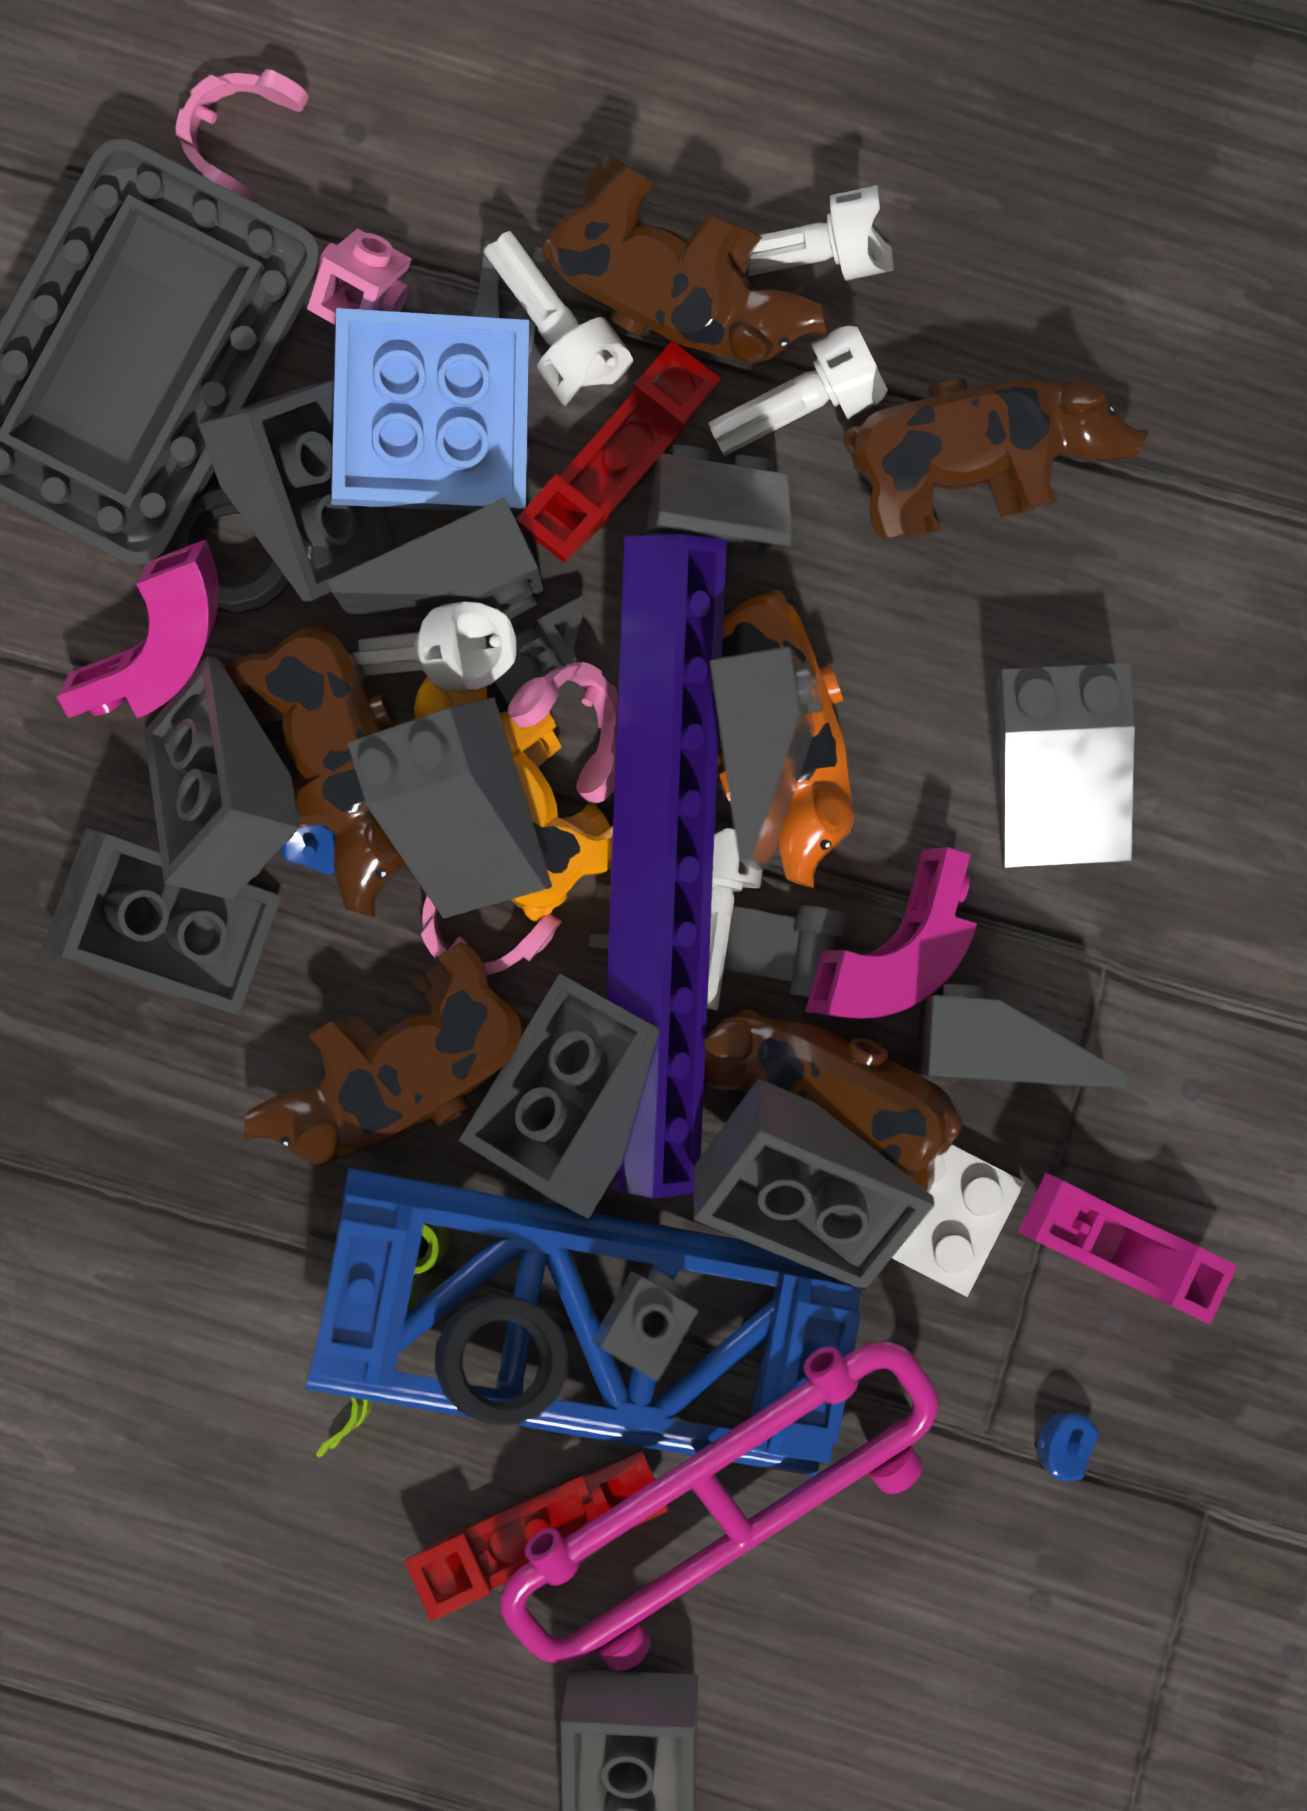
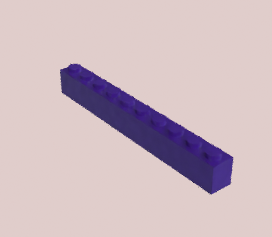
[606,534,727,1199]

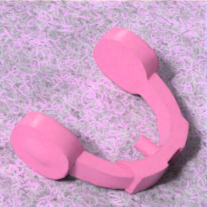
[175,69,309,200]
[507,662,618,803]
[421,895,562,975]

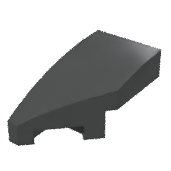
[489,596,587,712]

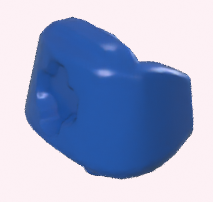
[281,826,336,875]
[1037,1413,1099,1482]

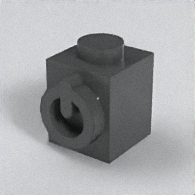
[591,1269,699,1382]

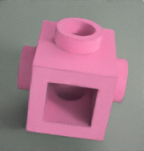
[307,228,412,325]

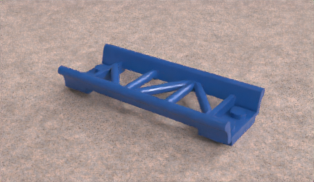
[305,1168,862,1476]

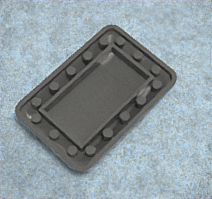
[0,138,321,567]

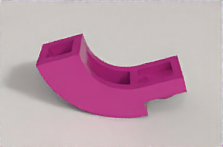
[56,539,219,719]
[805,847,977,1018]
[1018,1173,1237,1325]

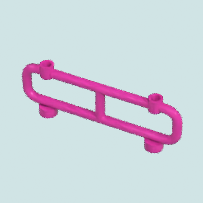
[500,1342,939,1672]

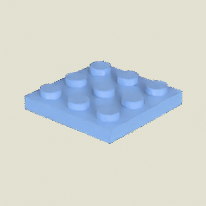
[331,308,529,514]

